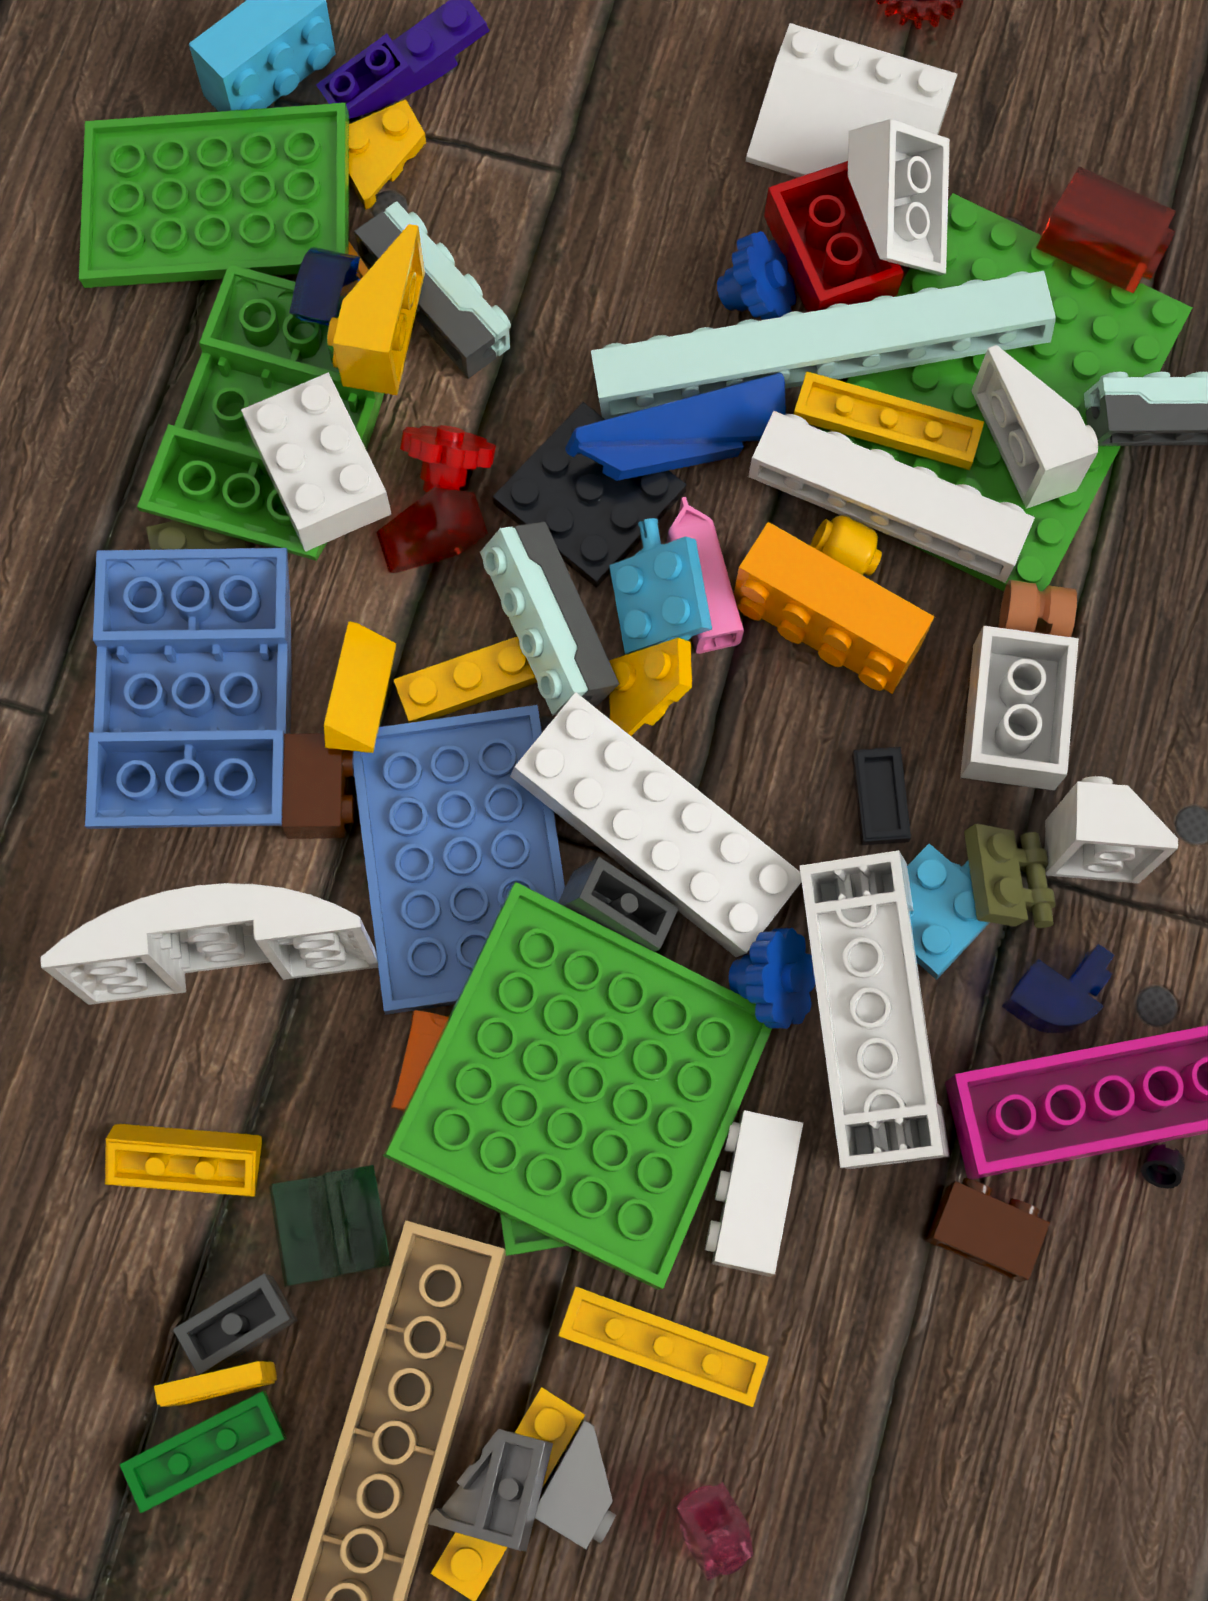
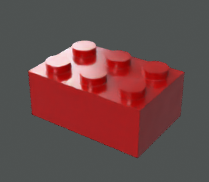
[764,161,904,312]

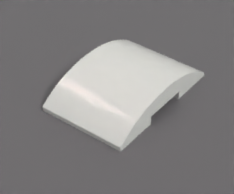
[41,883,378,1005]

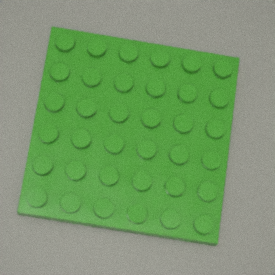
[383,882,772,1290]

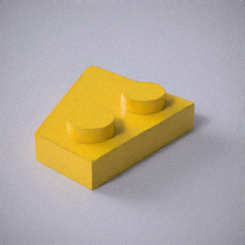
[349,99,426,210]
[609,638,692,736]

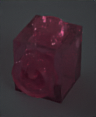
[676,1482,754,1581]

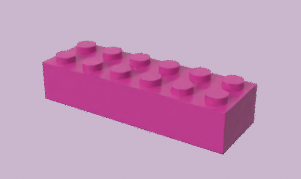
[945,1025,1208,1179]

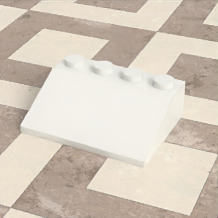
[745,23,957,178]

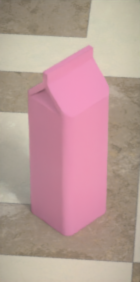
[666,497,744,654]

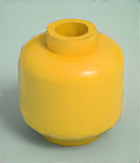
[810,515,882,576]

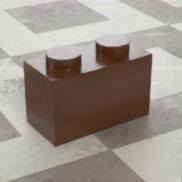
[282,733,355,839]
[925,1178,1050,1282]

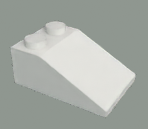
[848,119,950,275]
[971,345,1098,509]

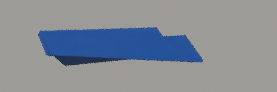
[565,373,786,481]

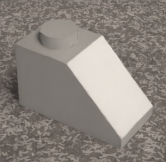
[535,1420,616,1549]

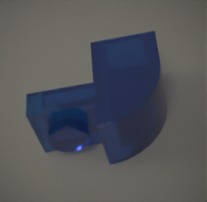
[289,247,361,326]
[1002,944,1115,1033]

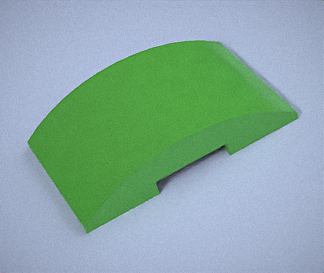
[137,264,384,561]

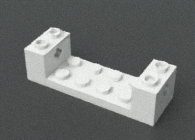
[800,850,950,1169]

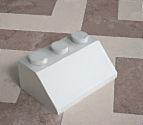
[1045,776,1178,883]

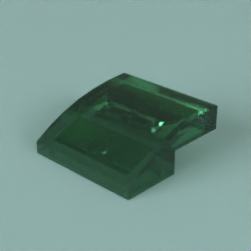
[269,1165,391,1287]

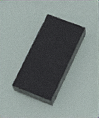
[852,747,911,846]

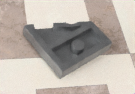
[428,1429,553,1551]

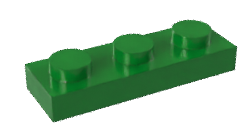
[119,1391,287,1513]

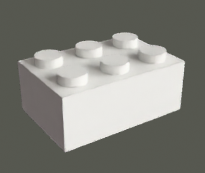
[241,372,391,552]
[960,626,1079,790]

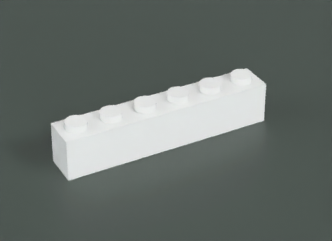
[748,411,1035,583]

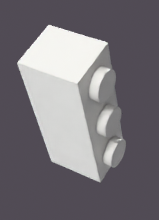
[705,1110,803,1277]

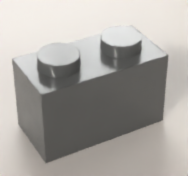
[558,857,679,952]
[173,1273,298,1375]

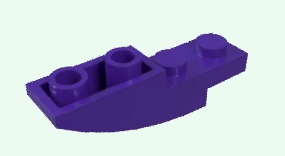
[316,0,489,119]

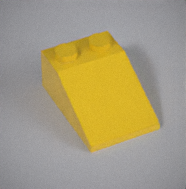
[327,224,425,395]

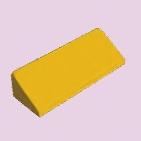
[324,621,396,753]
[105,1124,262,1197]

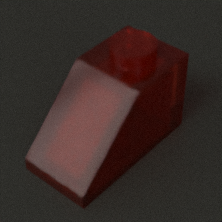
[376,487,488,573]

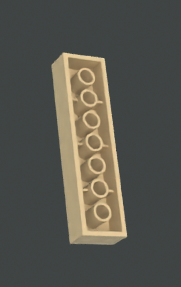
[291,1220,506,1601]

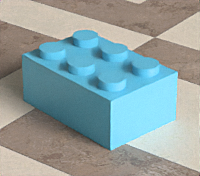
[189,0,336,112]

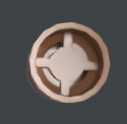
[998,580,1077,637]

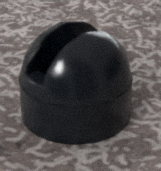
[1141,1144,1185,1189]

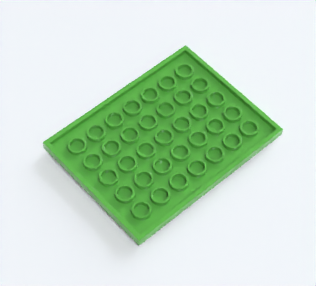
[820,193,1193,591]

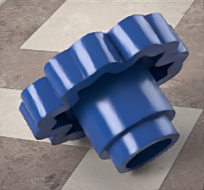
[717,231,796,320]
[729,928,815,1029]

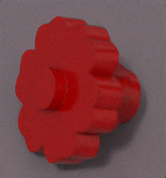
[400,425,496,497]

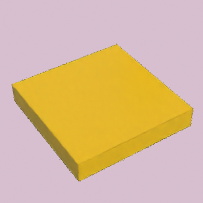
[154,1361,277,1407]

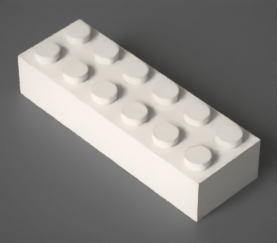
[510,692,802,957]

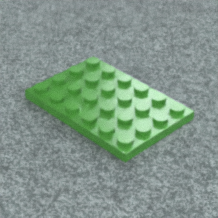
[79,103,349,288]

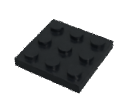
[493,402,687,588]

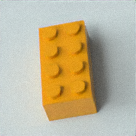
[734,522,934,694]

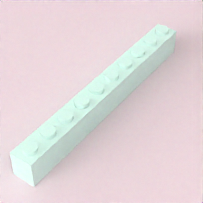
[591,271,1056,420]

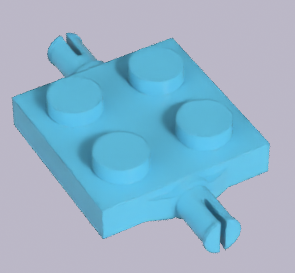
[609,518,712,654]
[907,844,990,980]

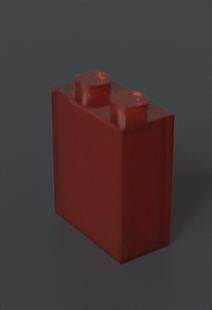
[1036,166,1176,294]

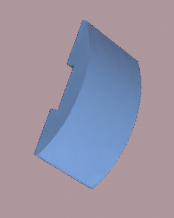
[85,548,292,829]

